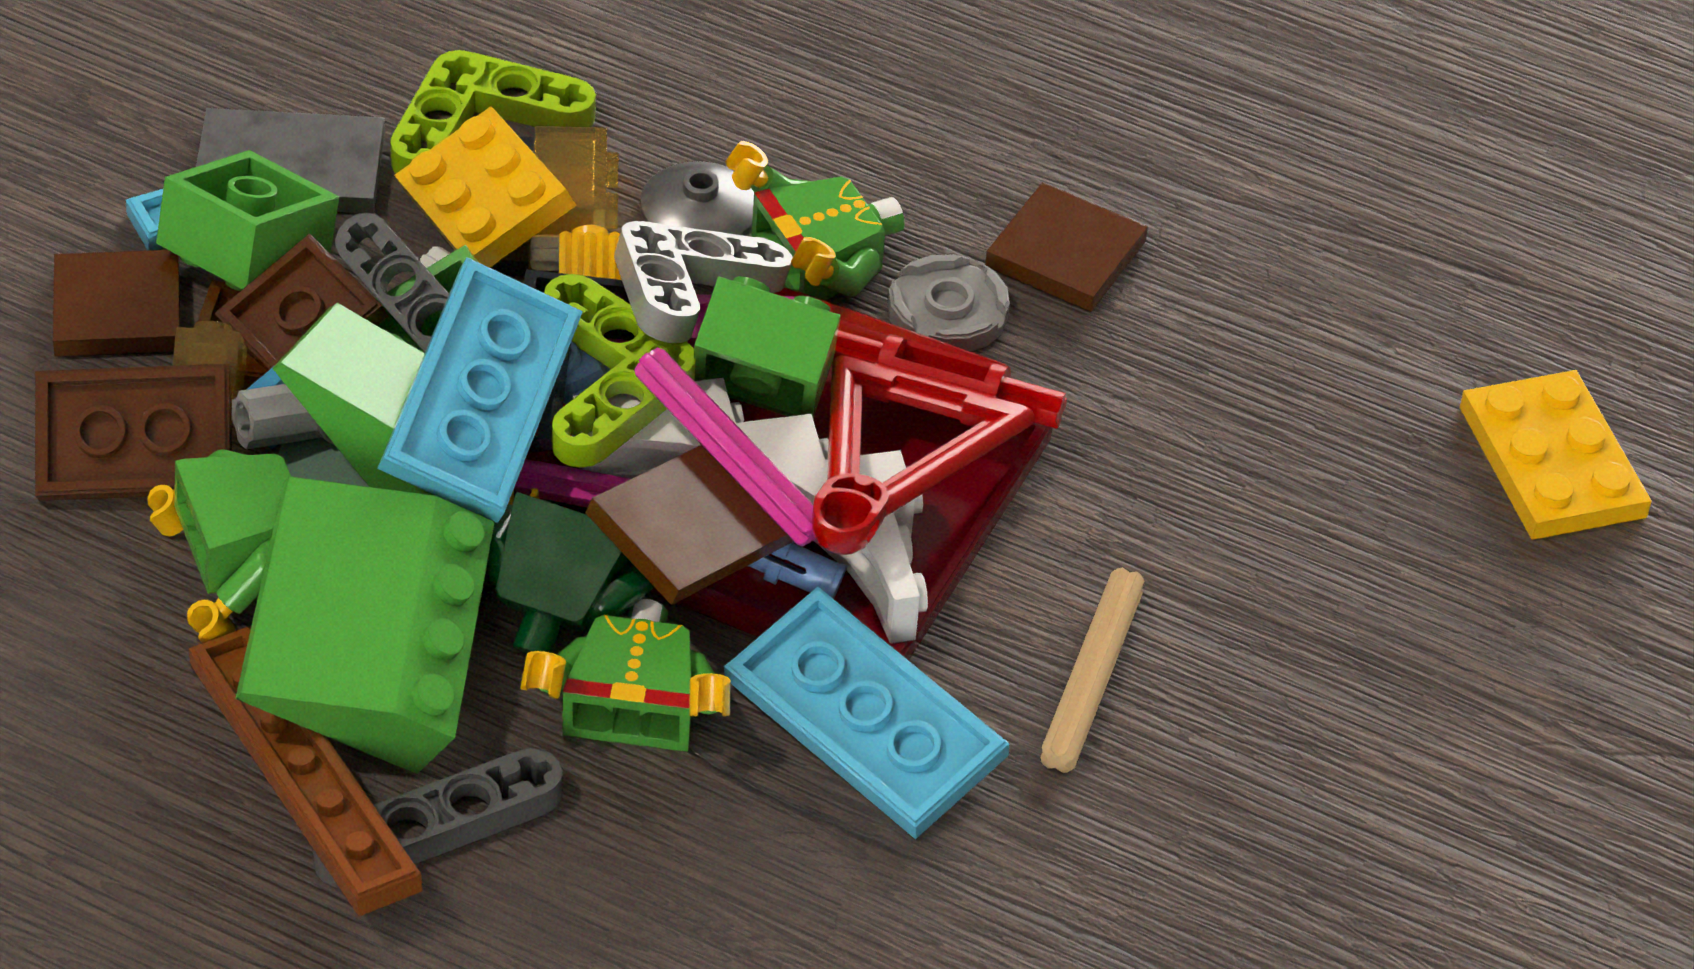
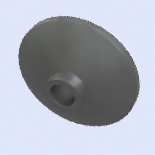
[641,162,754,236]

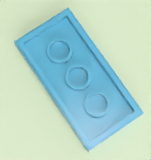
[377,257,583,524]
[724,587,1009,839]

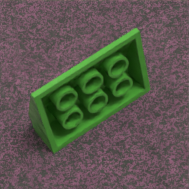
[235,476,495,774]

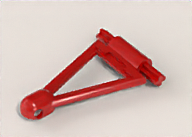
[811,330,1067,555]

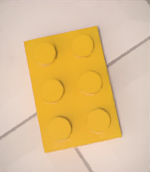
[394,106,577,268]
[1460,370,1652,540]

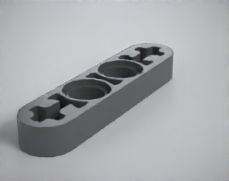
[335,213,449,353]
[313,748,563,888]

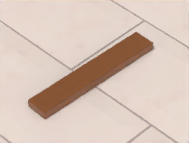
[188,626,423,917]

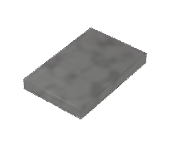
[196,108,385,214]

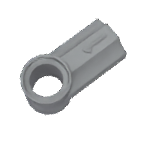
[231,384,335,449]

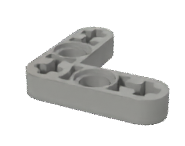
[614,221,792,343]

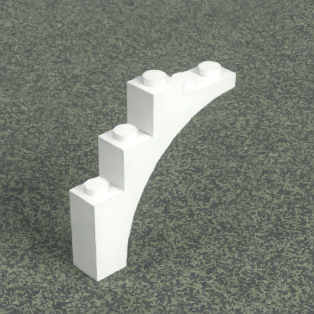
[572,378,928,643]

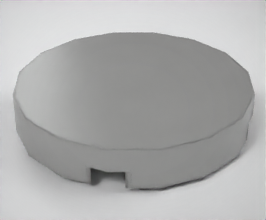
[887,254,1010,352]

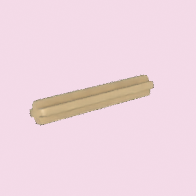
[1040,567,1145,773]

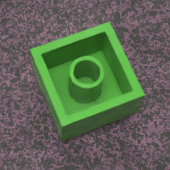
[156,150,339,291]
[694,276,841,418]

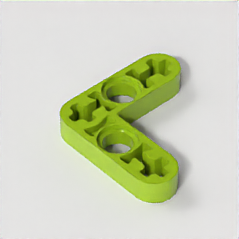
[390,50,596,173]
[544,274,696,468]

